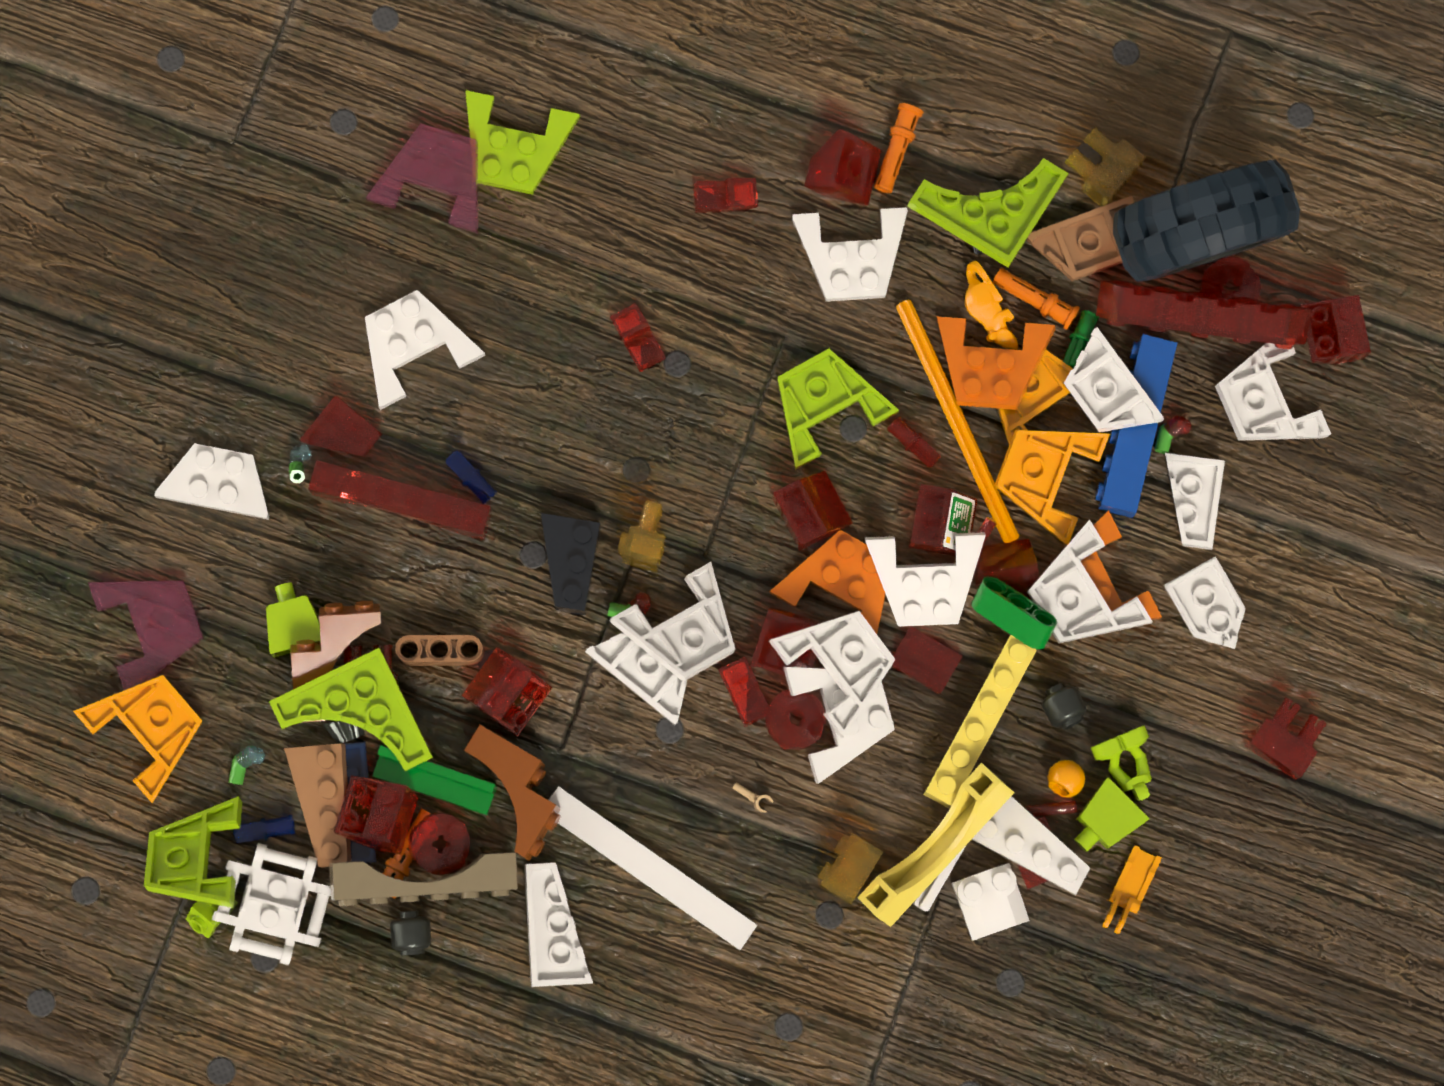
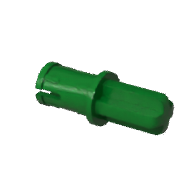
[1063,310,1100,369]

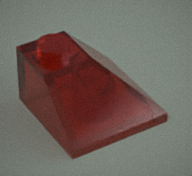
[804,129,881,205]

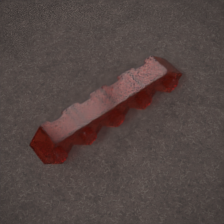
[1096,280,1311,349]

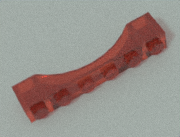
[308,460,492,540]

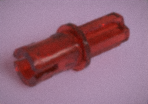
[887,416,940,468]

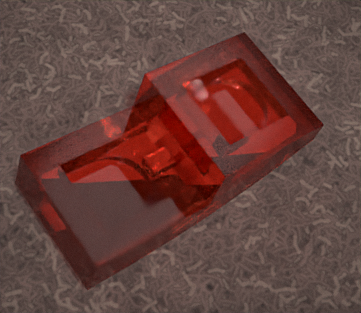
[693,178,758,213]
[610,303,666,372]
[718,657,772,727]

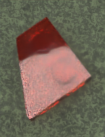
[300,396,383,457]

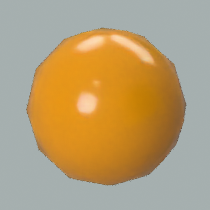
[1047,760,1085,797]

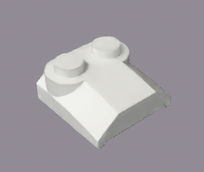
[952,863,1030,941]

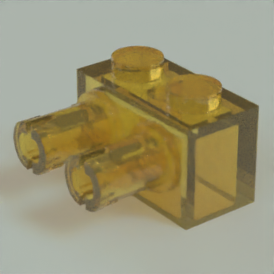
[1065,127,1146,207]
[618,500,666,573]
[818,833,883,905]

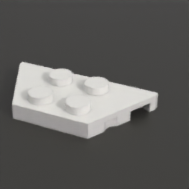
[1064,327,1164,432]
[154,443,270,520]
[585,633,687,725]

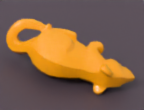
[964,261,1018,350]

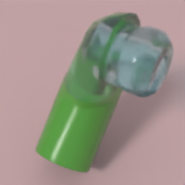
[289,444,312,483]
[228,746,265,785]

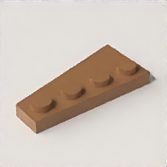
[284,743,351,868]

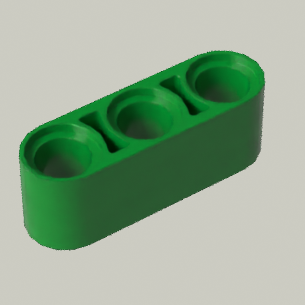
[971,576,1057,650]

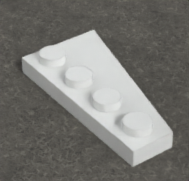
[972,796,1090,895]
[524,863,593,987]

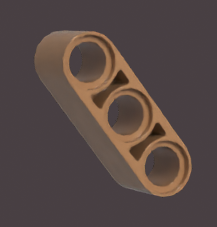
[395,635,484,666]

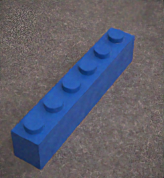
[1095,334,1177,518]

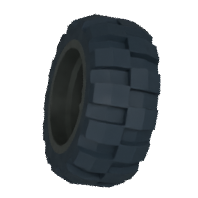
[1113,160,1300,282]

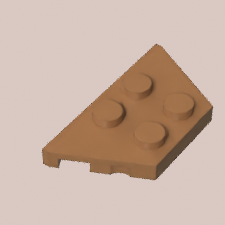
[1027,196,1134,281]

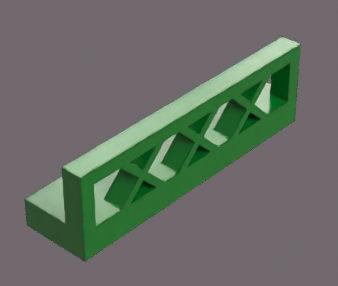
[373,745,497,816]

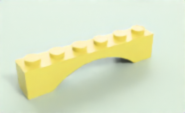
[923,635,1037,809]
[858,763,1014,927]

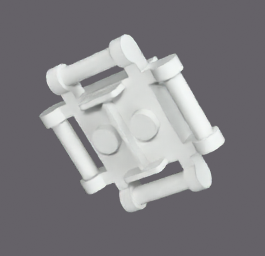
[212,843,331,965]

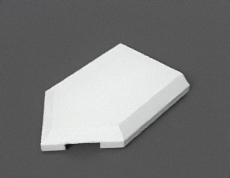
[1163,556,1246,649]

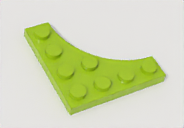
[908,158,1068,268]
[269,648,433,771]

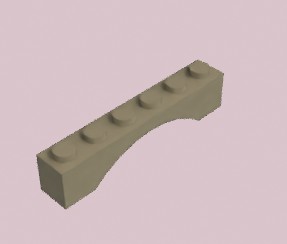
[329,852,518,906]

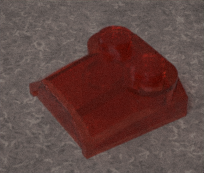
[750,608,821,676]

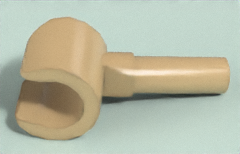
[733,782,773,813]

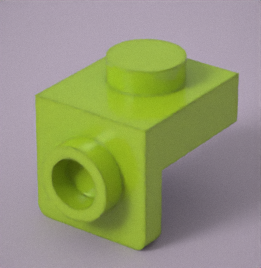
[186,899,238,938]

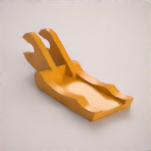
[1102,845,1162,934]

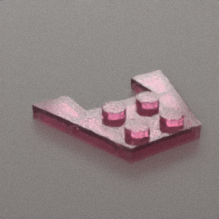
[366,123,478,234]
[88,580,204,690]

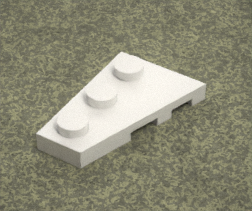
[1165,453,1225,550]

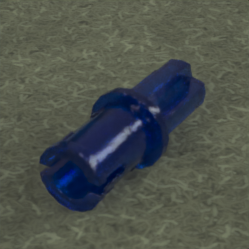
[446,451,497,505]
[233,815,296,843]

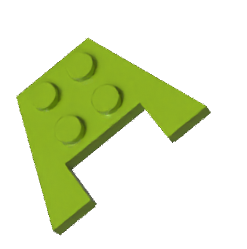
[465,90,580,195]
[777,349,899,470]
[144,796,242,908]

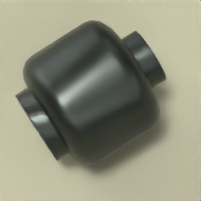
[1041,683,1086,730]
[390,910,431,955]

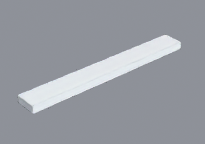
[549,786,757,950]

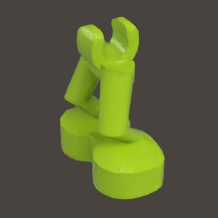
[1090,725,1152,800]

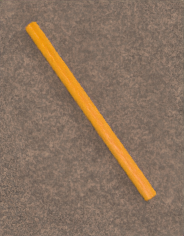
[896,300,1019,544]

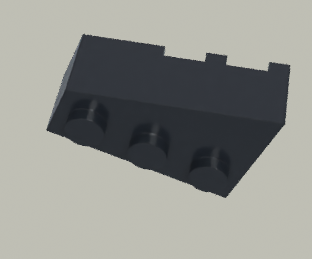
[541,513,601,616]

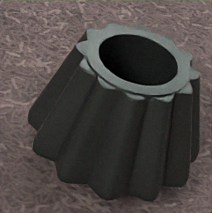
[323,720,364,743]

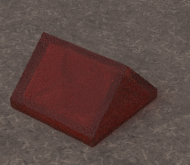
[974,539,1039,599]

